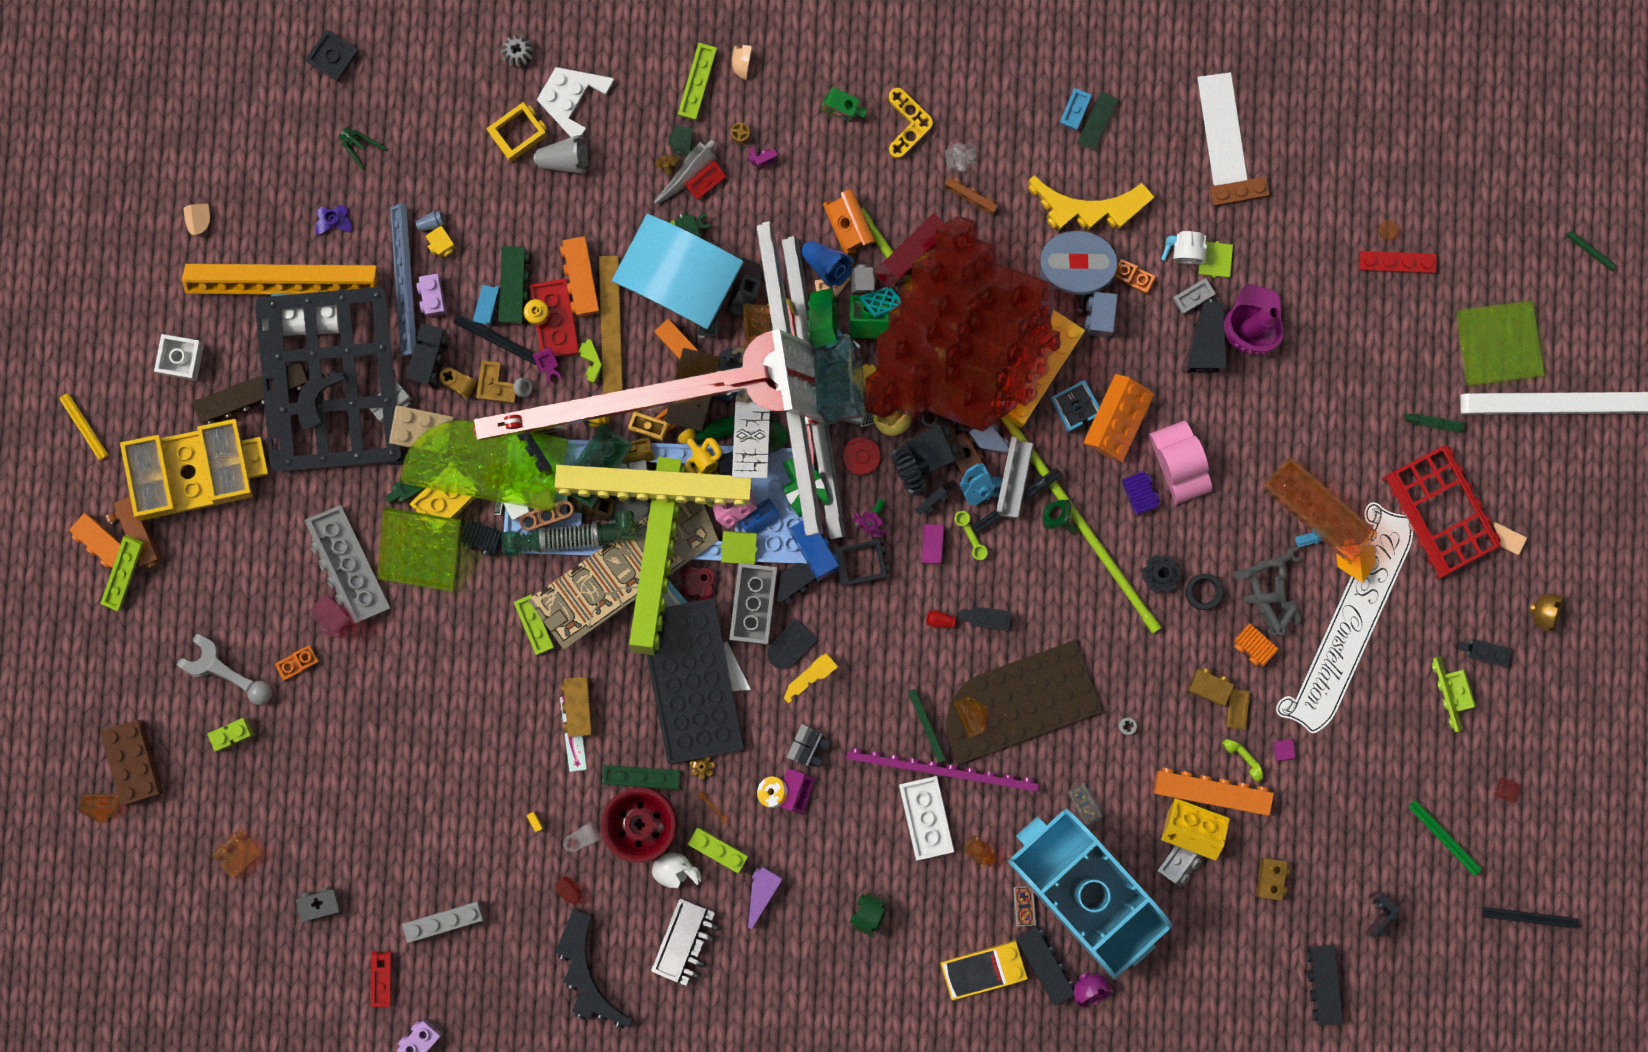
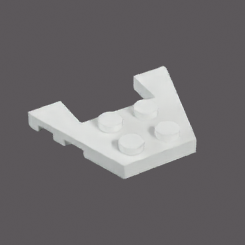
[537,67,614,137]

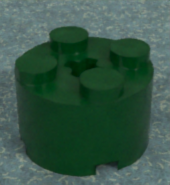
[849,893,889,938]

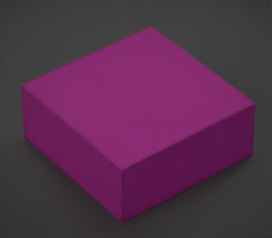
[1272,739,1296,761]

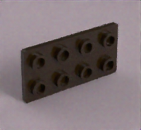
[665,348,720,431]

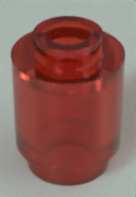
[554,875,582,905]

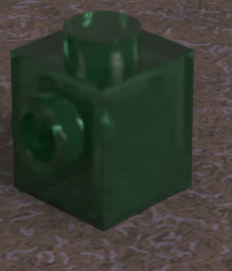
[668,125,694,156]

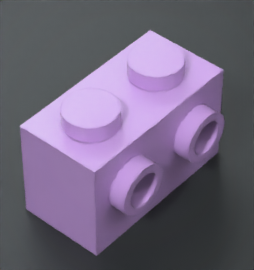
[417,274,447,318]
[397,1019,443,1052]

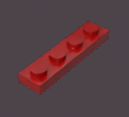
[1359,251,1437,274]

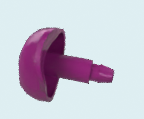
[1224,284,1284,355]

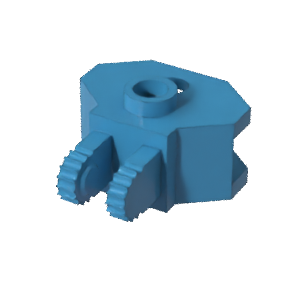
[960,463,1003,506]

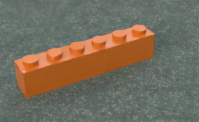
[1153,768,1274,816]

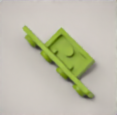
[1432,656,1476,732]

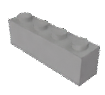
[402,901,485,943]

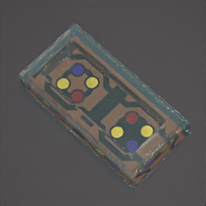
[1067,783,1103,826]

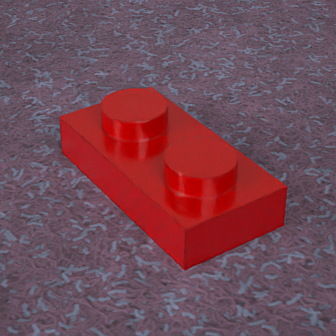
[684,161,726,200]

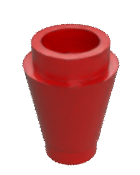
[926,609,956,628]

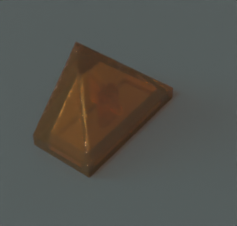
[954,696,989,738]
[78,794,120,824]

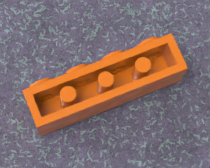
[560,236,600,318]

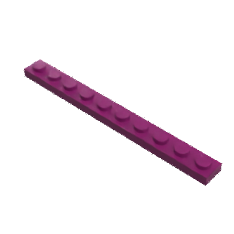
[846,748,1038,791]

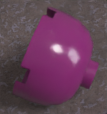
[1073,972,1113,1009]

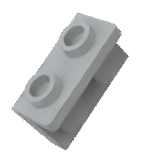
[1158,846,1203,888]

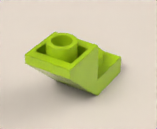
[579,339,602,385]

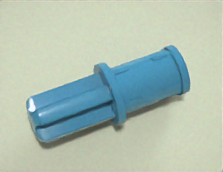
[1295,527,1335,547]

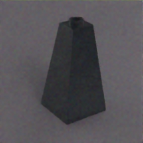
[1182,299,1226,373]

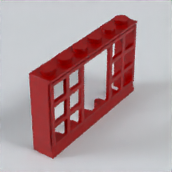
[1381,444,1501,579]

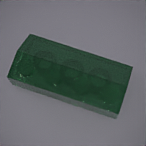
[569,423,634,509]

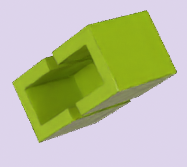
[207,718,255,751]

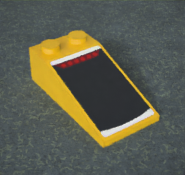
[940,940,1027,1000]

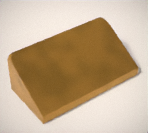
[627,412,670,444]
[612,437,654,466]

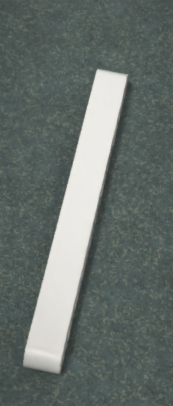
[1460,392,1648,415]

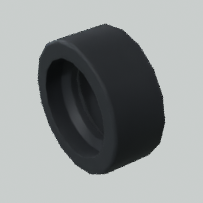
[1185,573,1223,610]

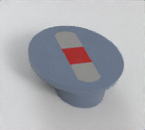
[1040,231,1117,295]

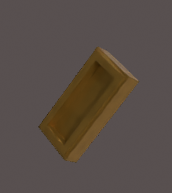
[1225,689,1250,730]

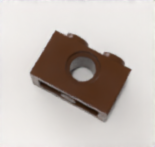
[954,432,984,477]

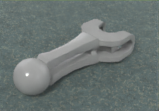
[177,634,272,705]

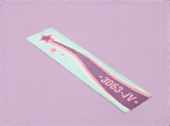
[560,697,587,772]

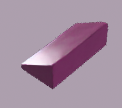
[921,524,944,564]

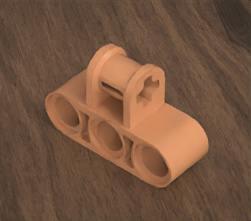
[519,487,575,532]

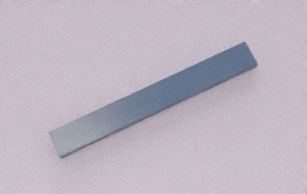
[390,203,416,357]

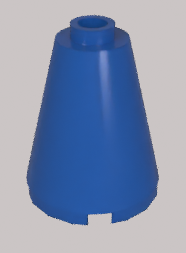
[802,241,854,288]

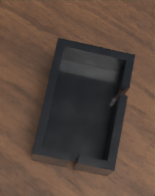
[406,323,450,389]

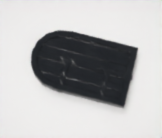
[767,618,818,669]

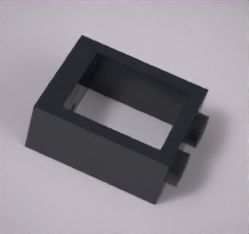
[834,539,890,587]

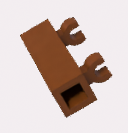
[105,496,162,569]

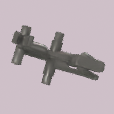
[1233,547,1301,636]

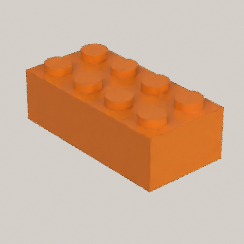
[1083,374,1155,462]

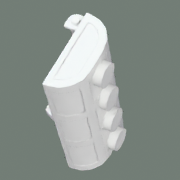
[262,305,340,336]

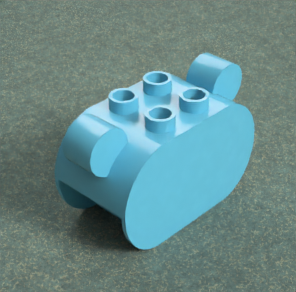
[1007,808,1173,980]

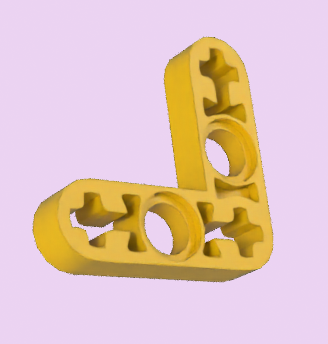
[888,88,933,159]

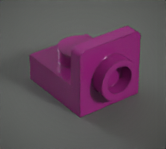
[748,147,778,169]

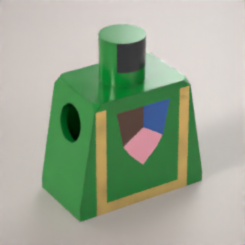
[820,87,867,121]

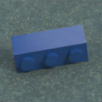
[789,521,840,581]

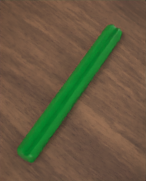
[1408,800,1482,876]

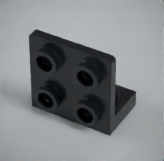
[1365,891,1400,938]

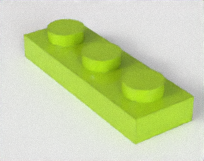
[514,595,554,655]

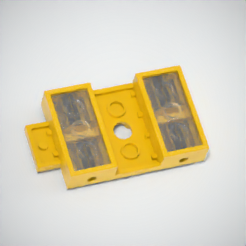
[120,419,269,521]

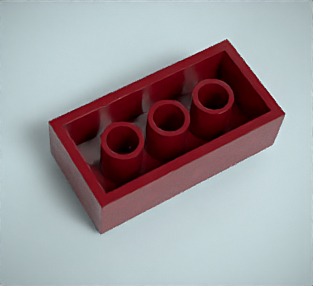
[873,212,950,288]

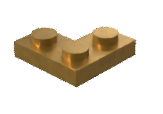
[476,360,516,404]

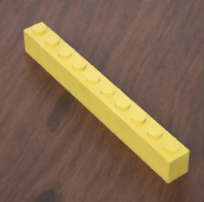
[555,465,752,507]

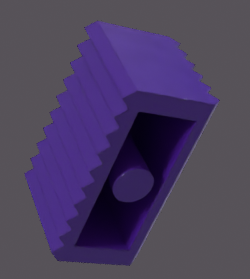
[1121,471,1160,516]

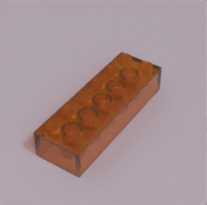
[1264,457,1377,565]

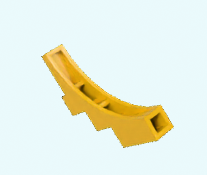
[1027,175,1154,231]

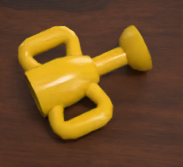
[678,429,722,474]

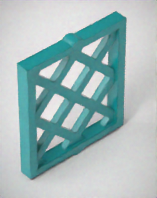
[860,287,905,318]

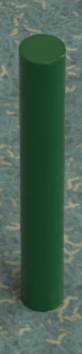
[1566,230,1616,271]

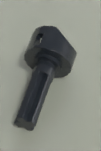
[718,348,743,371]

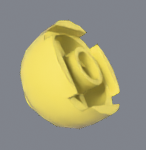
[873,398,912,436]

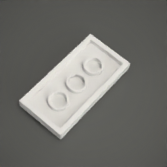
[899,776,954,861]

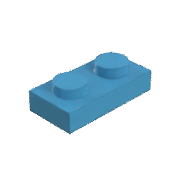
[1059,88,1091,131]

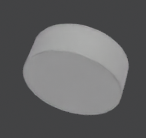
[514,378,533,397]

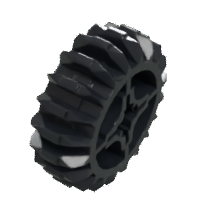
[891,445,926,497]

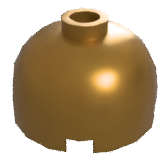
[1530,594,1564,633]

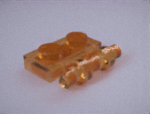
[212,828,263,879]

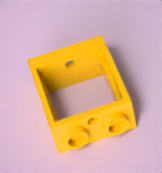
[486,102,547,163]

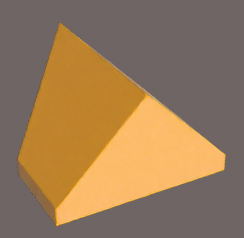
[1335,545,1376,583]

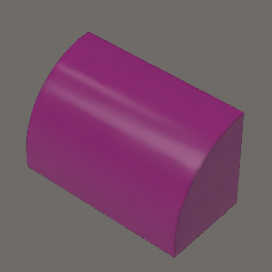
[779,768,816,815]

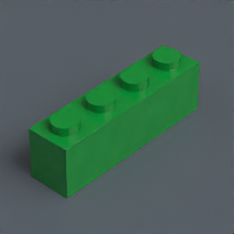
[807,288,837,348]

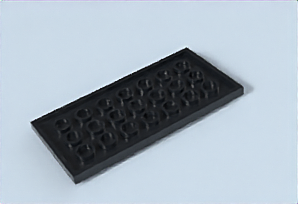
[646,598,744,764]

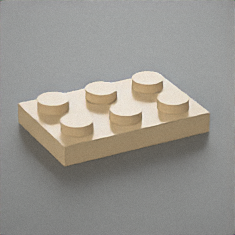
[389,405,453,455]

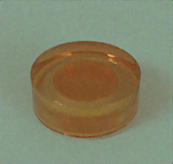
[1378,220,1398,240]

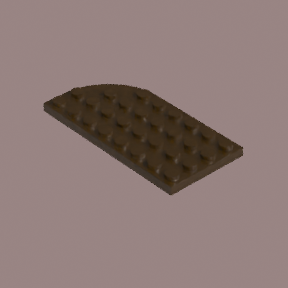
[946,639,1102,765]

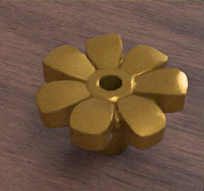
[655,155,679,174]
[690,756,715,779]

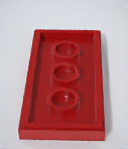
[529,278,579,357]

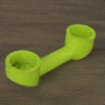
[954,511,988,560]
[1222,739,1263,783]

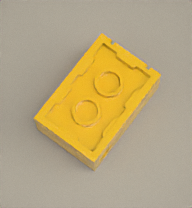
[410,464,481,533]
[1161,798,1230,861]

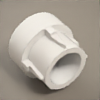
[1173,231,1207,264]

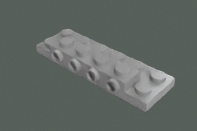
[305,505,390,624]

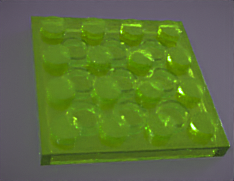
[1456,300,1544,386]
[377,507,461,592]

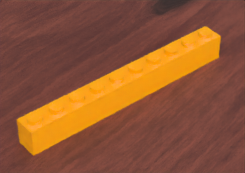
[182,264,378,294]

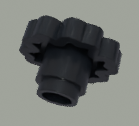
[1142,555,1181,593]

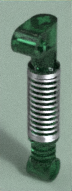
[501,510,637,556]

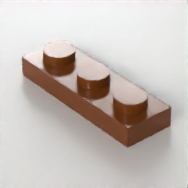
[944,177,998,216]
[1209,177,1270,207]

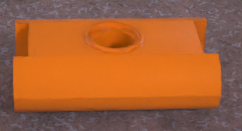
[823,189,875,255]

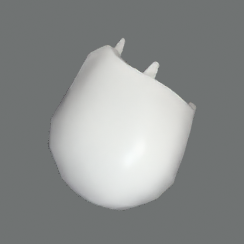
[652,853,701,888]

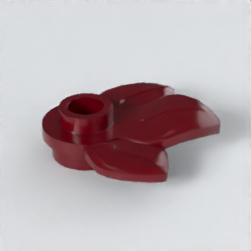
[681,567,715,600]

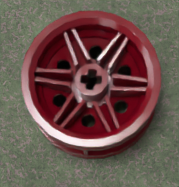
[601,787,678,863]

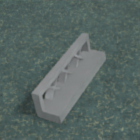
[996,437,1034,519]

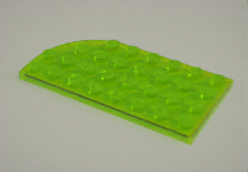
[400,420,568,511]

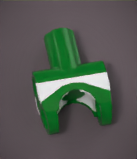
[781,458,829,518]

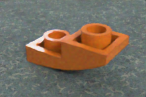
[1114,259,1156,295]
[274,645,319,682]

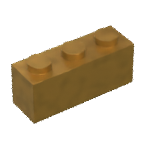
[561,677,593,737]

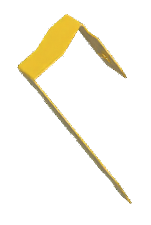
[784,653,838,703]

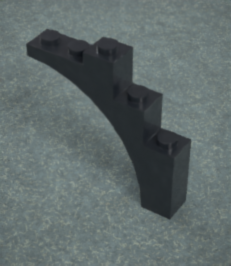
[555,908,633,1028]

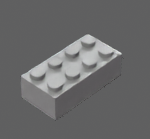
[729,563,777,645]

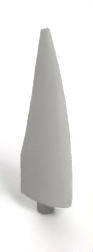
[654,139,718,204]

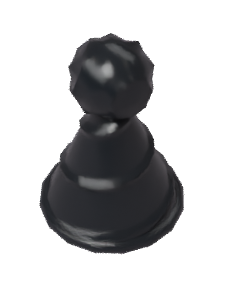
[1075,293,1092,316]

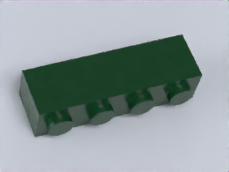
[499,246,530,325]

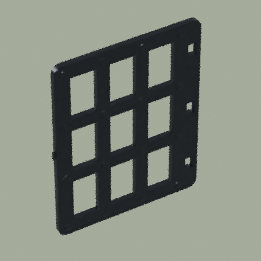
[255,287,401,472]

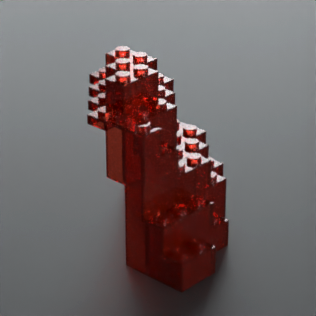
[865,215,1061,432]

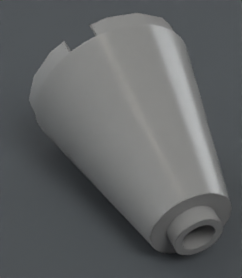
[533,135,588,174]

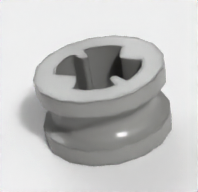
[1119,718,1137,735]

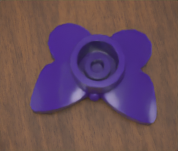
[315,205,353,235]

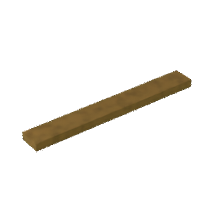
[599,256,623,394]

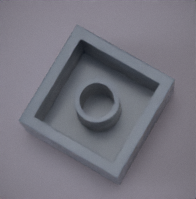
[1084,292,1117,338]

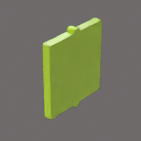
[1198,241,1233,278]
[720,531,758,565]

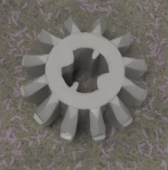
[501,34,533,67]

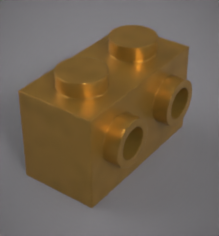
[1187,668,1234,706]
[1256,858,1290,901]

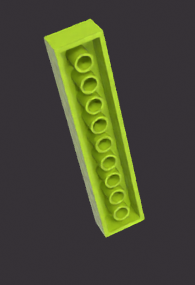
[629,457,686,655]

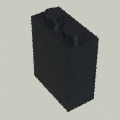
[906,421,965,476]

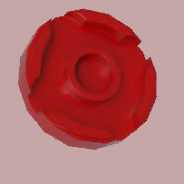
[843,437,881,475]

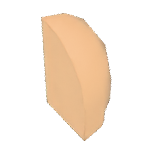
[732,45,752,80]
[183,204,210,235]

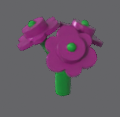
[853,499,888,540]

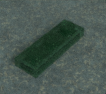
[1077,91,1118,151]

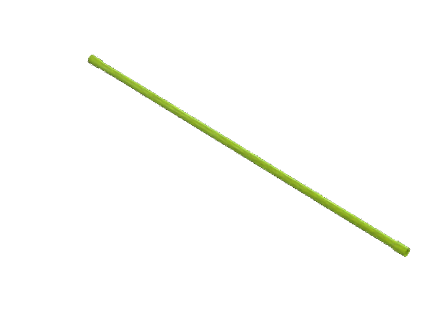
[861,208,1161,634]

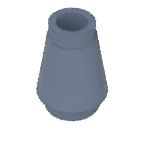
[416,210,446,232]

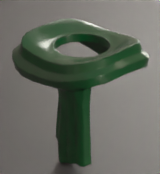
[1042,500,1080,535]

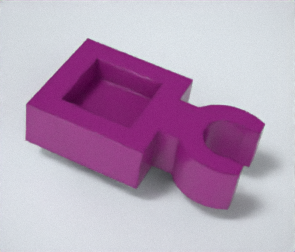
[533,347,561,383]

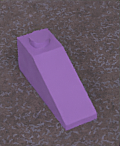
[748,867,783,929]

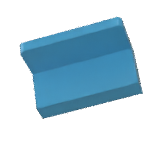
[473,284,500,327]

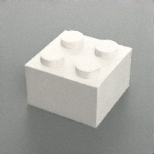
[154,334,204,381]

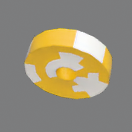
[757,776,788,808]

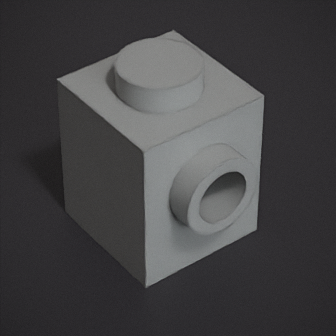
[850,265,876,294]

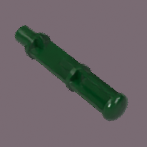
[1404,413,1464,433]

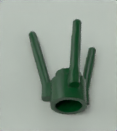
[339,127,388,170]

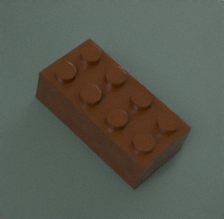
[100,720,164,806]

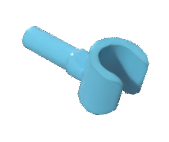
[1161,236,1177,261]

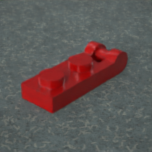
[371,951,392,1007]

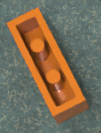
[69,513,121,569]

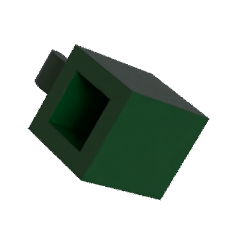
[674,213,710,238]

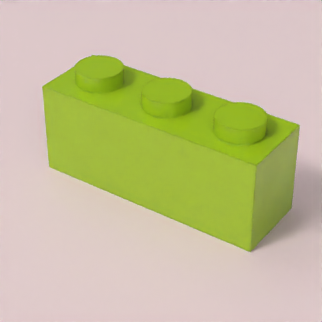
[688,827,748,873]

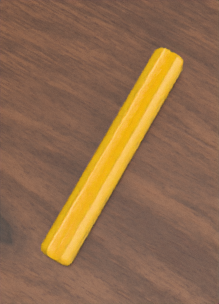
[60,394,108,460]

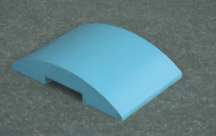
[612,214,744,330]

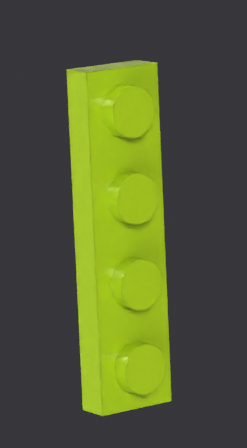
[678,43,717,121]
[100,535,144,612]

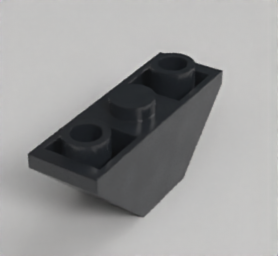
[725,258,761,318]
[777,563,818,605]

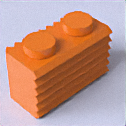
[1233,624,1279,667]

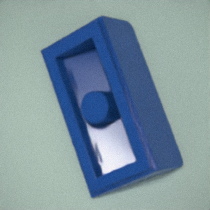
[739,498,781,533]

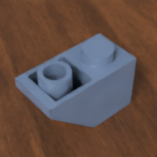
[969,419,1010,454]

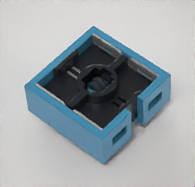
[1050,380,1100,433]

